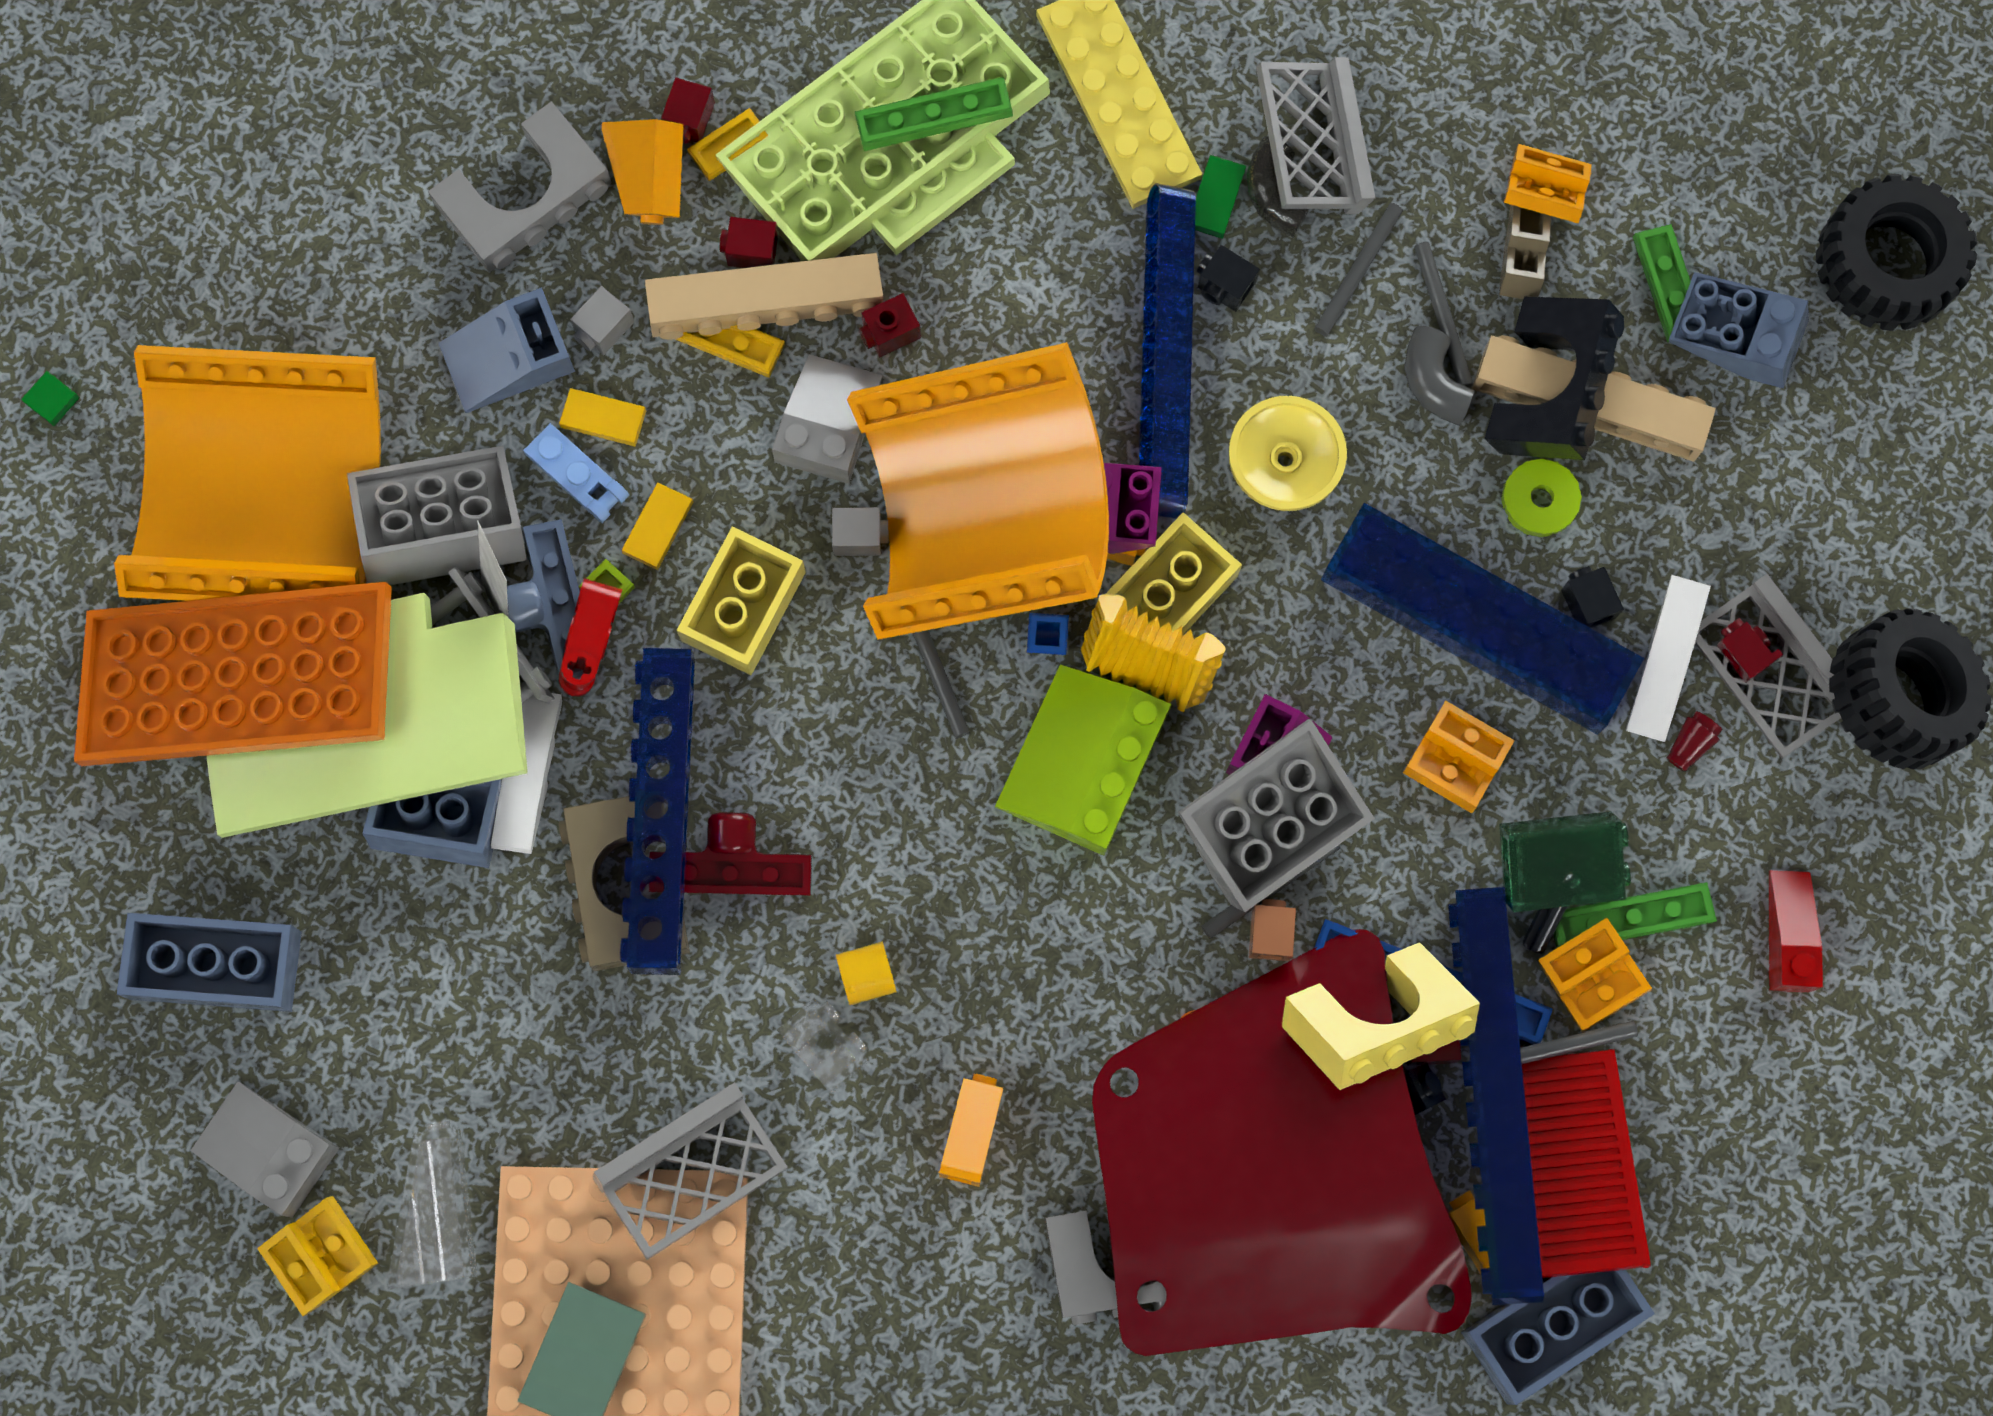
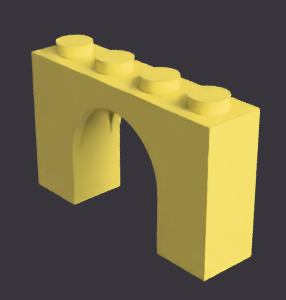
[1282,942,1480,1090]

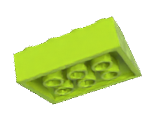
[995,665,1171,856]

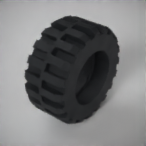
[1816,174,1977,331]
[1829,608,1992,770]

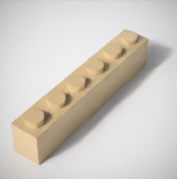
[645,253,883,340]
[1472,335,1716,462]

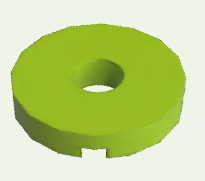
[1501,459,1582,537]

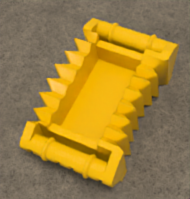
[1081,594,1225,712]

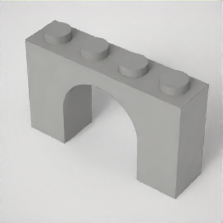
[428,101,612,273]
[1045,1211,1167,1325]

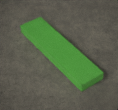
[855,77,1013,151]
[1553,882,1717,948]

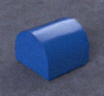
[1027,613,1069,655]

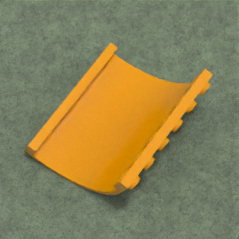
[847,342,1109,640]
[114,345,381,601]

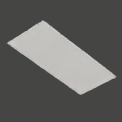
[477,520,508,617]

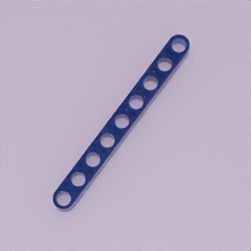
[1139,183,1196,519]

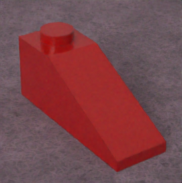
[1769,870,1823,993]

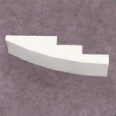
[1626,574,1711,742]
[491,693,562,854]

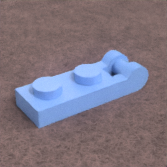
[523,423,630,523]

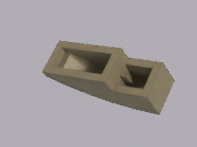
[1499,205,1551,299]

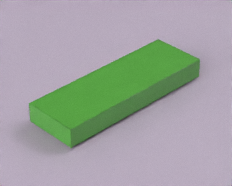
[1633,224,1691,343]

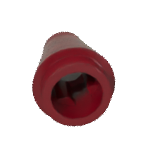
[1666,711,1723,772]

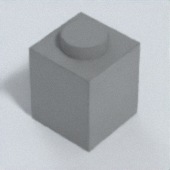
[570,286,634,355]
[832,507,889,556]

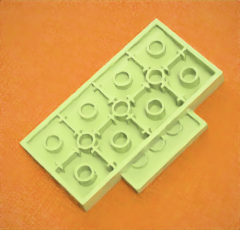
[716,0,1050,261]
[207,593,528,838]

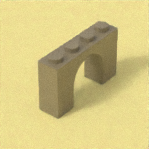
[559,790,690,971]

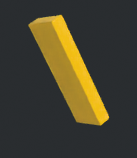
[675,325,785,378]

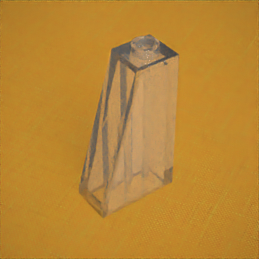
[388,1121,478,1290]

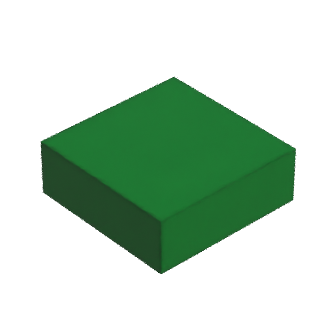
[21,371,80,426]

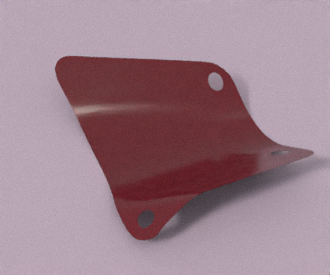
[1092,929,1472,1356]

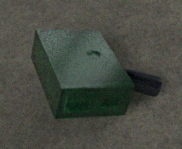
[1499,811,1631,954]

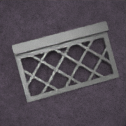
[1256,57,1376,214]
[1695,574,1841,759]
[593,1082,788,1260]

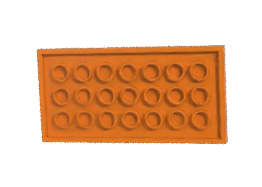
[74,582,392,766]

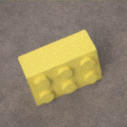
[1106,512,1242,634]
[677,526,806,675]

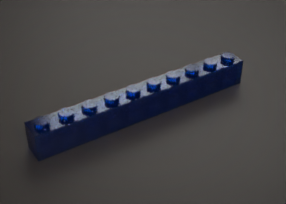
[1448,887,1544,1305]

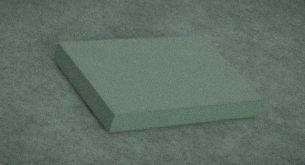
[518,1282,646,1416]

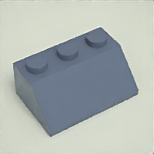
[362,779,502,868]

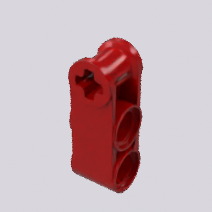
[558,578,623,697]

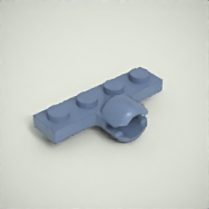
[507,519,598,678]

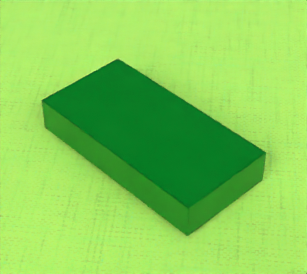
[1187,155,1246,239]

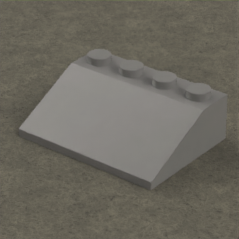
[347,446,527,585]
[1178,719,1375,912]

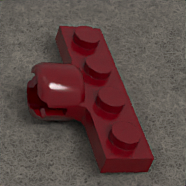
[649,812,812,896]

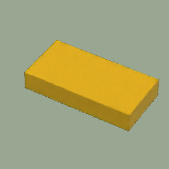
[687,108,768,181]
[559,388,646,447]
[621,482,694,570]

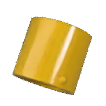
[836,941,897,1005]

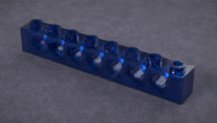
[620,648,695,975]

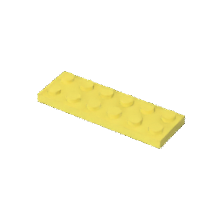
[1036,0,1202,209]

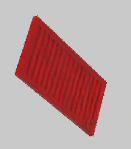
[1505,1049,1651,1279]

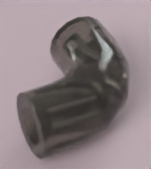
[1246,136,1310,239]

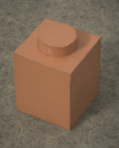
[1249,899,1296,961]

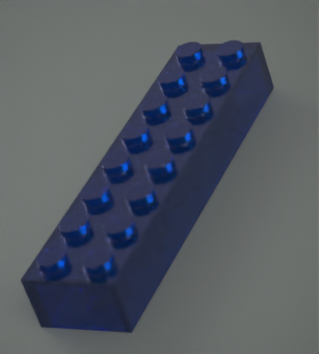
[1321,503,1644,735]

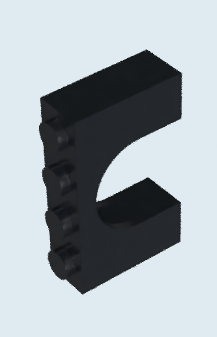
[1484,296,1624,460]

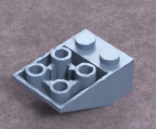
[1669,272,1809,389]
[438,287,575,413]

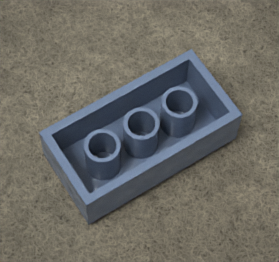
[117,913,302,1012]
[1461,1269,1655,1405]

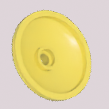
[1229,396,1347,511]

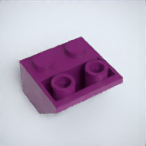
[1104,463,1162,554]
[1226,694,1333,775]

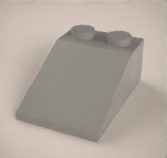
[772,354,883,484]
[190,1081,339,1218]

